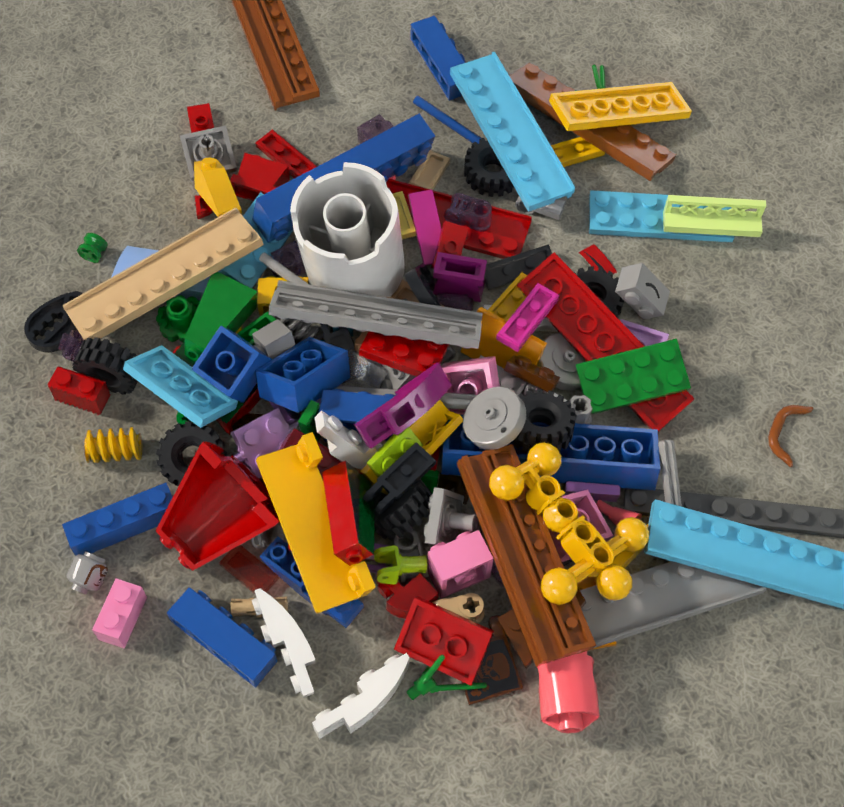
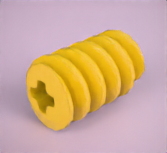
[84,427,142,463]

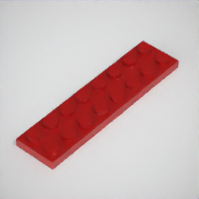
[517,252,694,432]

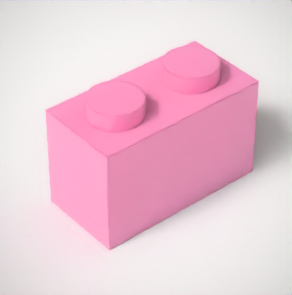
[92,579,147,649]

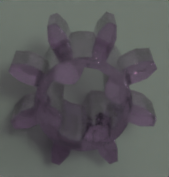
[58,330,84,361]

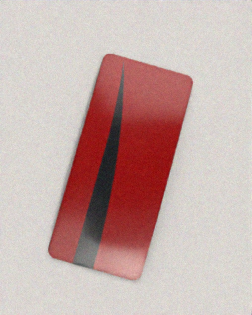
[578,244,617,274]

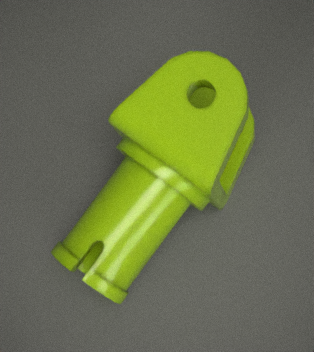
[374,545,427,584]

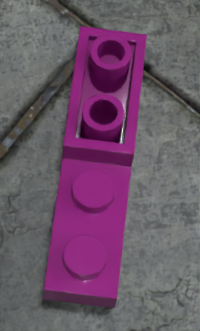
[354,363,451,449]

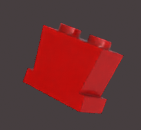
[230,152,290,201]

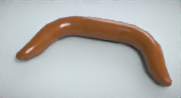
[768,405,813,467]

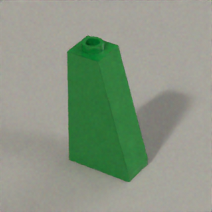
[185,272,258,361]

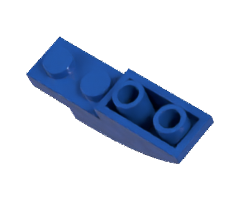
[259,536,364,628]

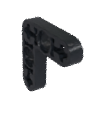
[405,263,441,306]

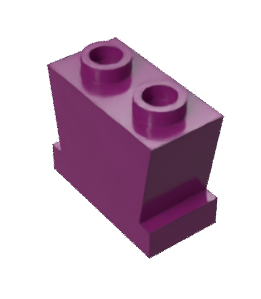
[433,252,487,302]

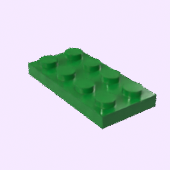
[576,338,691,415]

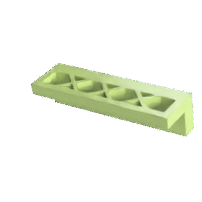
[663,195,766,237]

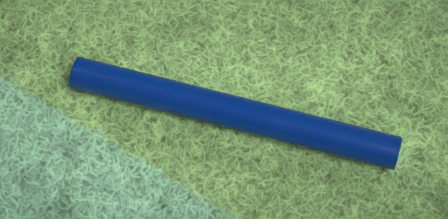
[413,96,481,144]

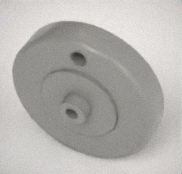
[537,333,586,391]
[463,386,526,450]

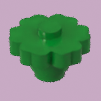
[156,295,200,343]

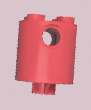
[537,651,600,733]

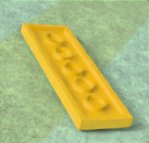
[549,82,692,131]

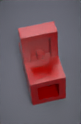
[376,567,439,619]

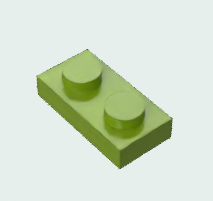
[367,427,423,478]

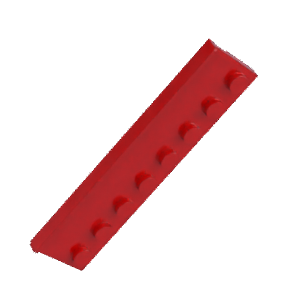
[386,179,532,259]

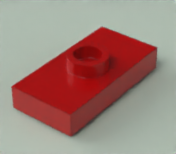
[187,103,214,133]
[431,221,468,269]

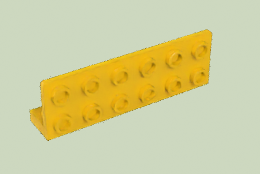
[256,432,376,613]

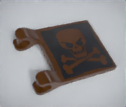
[461,615,523,705]

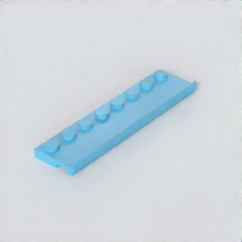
[450,51,575,212]
[644,499,844,609]

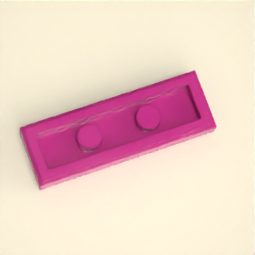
[408,189,441,266]
[496,283,559,352]

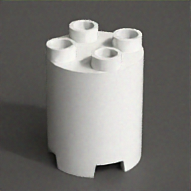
[290,162,405,297]

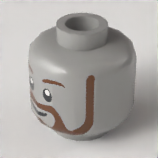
[66,551,108,595]

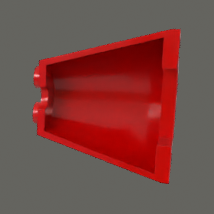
[156,442,280,571]

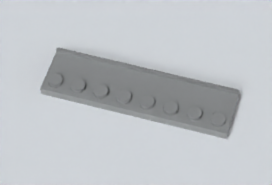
[269,280,483,349]
[580,561,767,648]

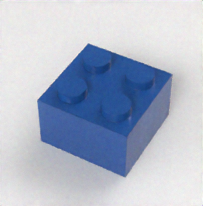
[192,326,273,403]

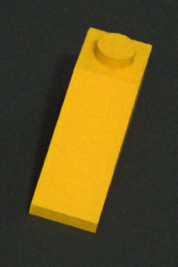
[194,158,242,217]

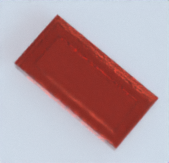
[219,545,279,594]

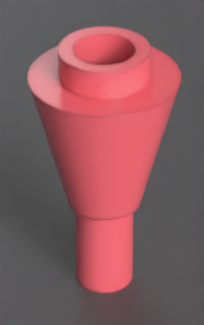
[596,500,643,526]

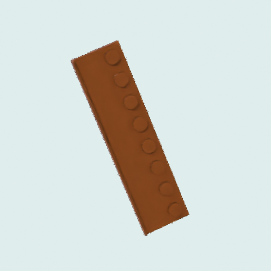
[231,0,320,111]
[509,62,676,181]
[457,444,596,667]

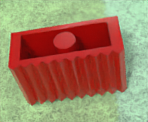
[47,366,111,415]

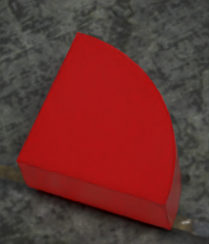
[195,195,213,219]

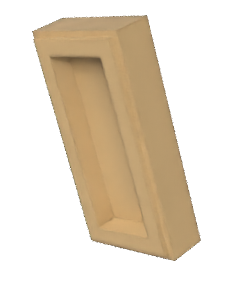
[409,150,450,190]

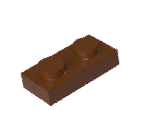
[503,355,560,392]

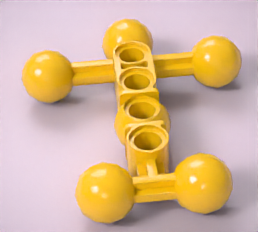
[489,442,649,605]

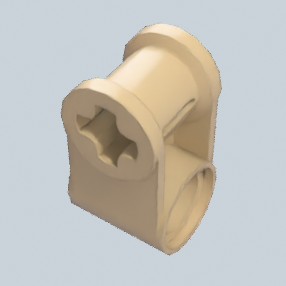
[432,593,485,624]

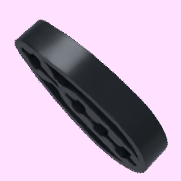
[24,291,83,352]

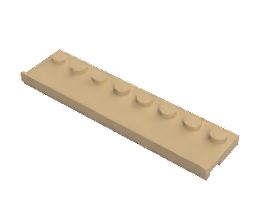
[63,208,264,340]

